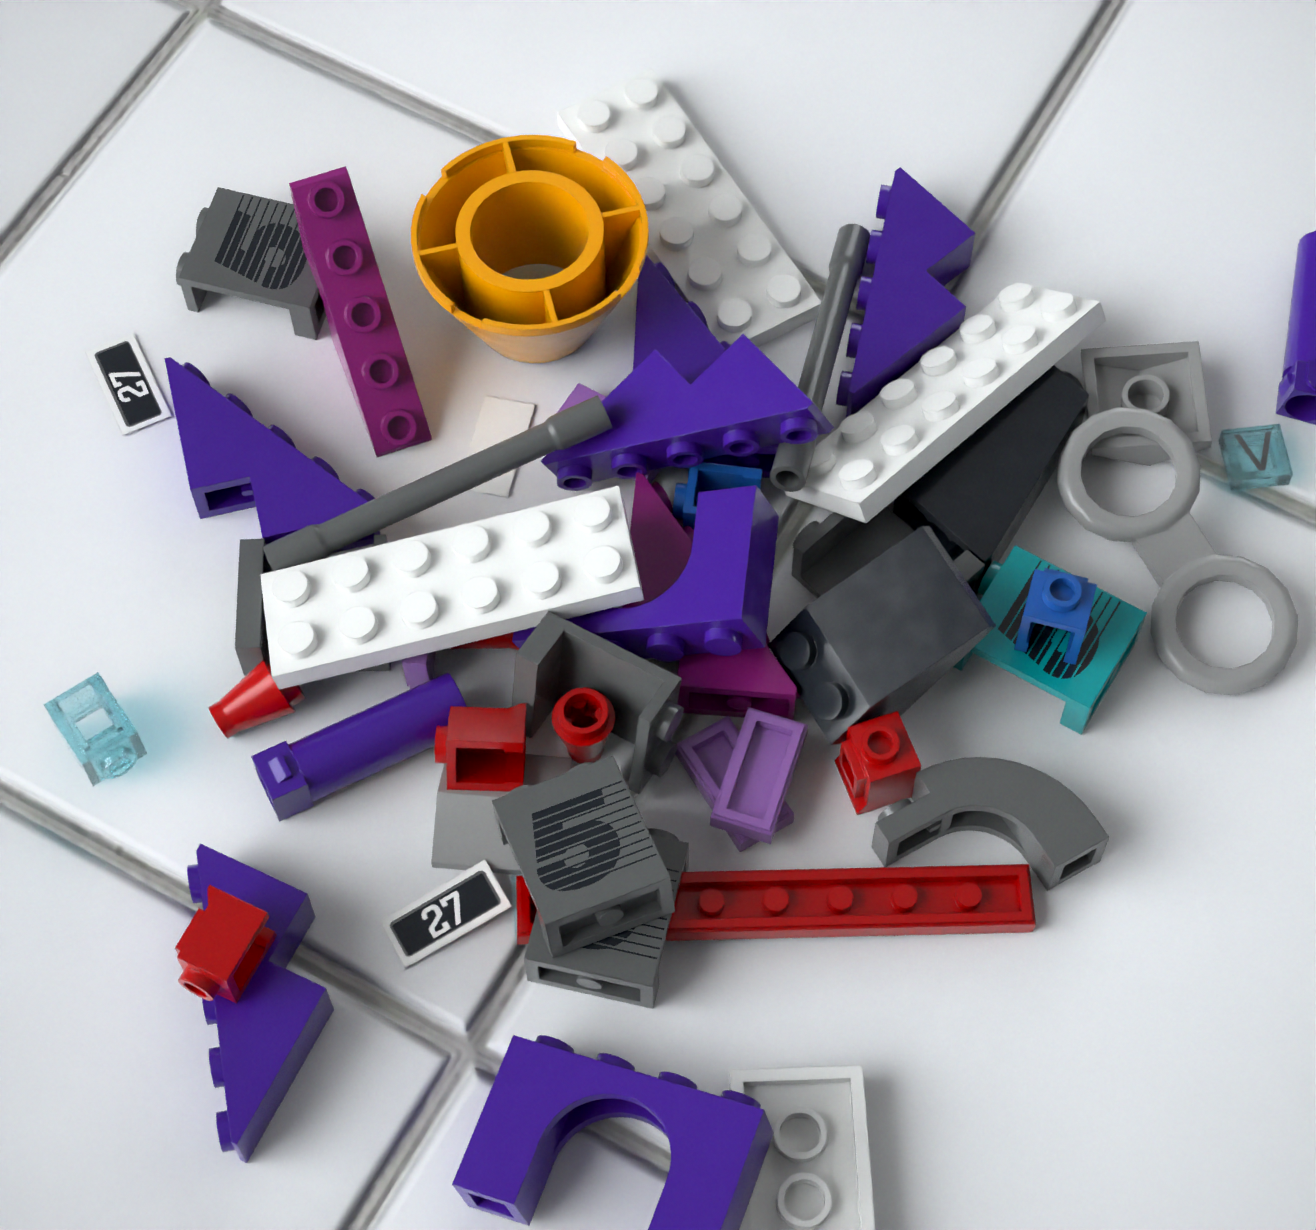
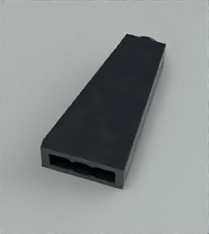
[893,365,1089,579]

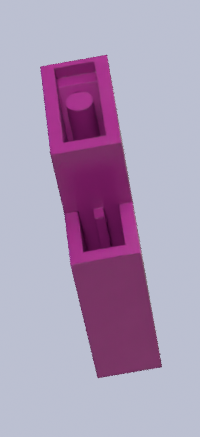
[289,166,432,457]
[622,472,800,720]

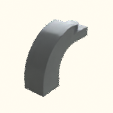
[871,757,1109,891]

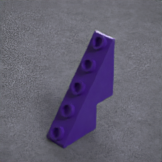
[836,167,976,418]
[633,255,778,478]
[541,334,834,491]
[164,357,381,553]
[187,843,334,1163]

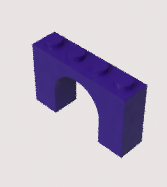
[512,485,779,662]
[452,1035,774,1230]

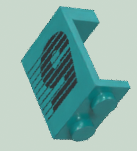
[953,545,1147,735]

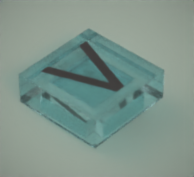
[1218,424,1293,491]

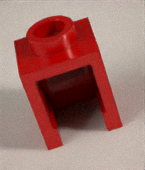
[435,703,527,792]
[834,711,922,815]
[175,885,277,1004]

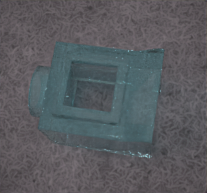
[43,672,147,786]

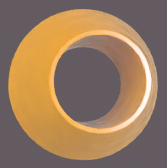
[411,135,649,363]

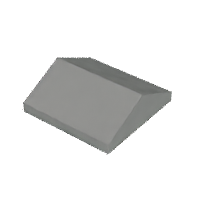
[1081,341,1212,466]
[431,754,572,875]

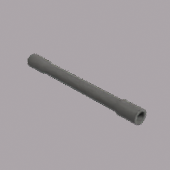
[770,224,870,492]
[263,395,612,571]

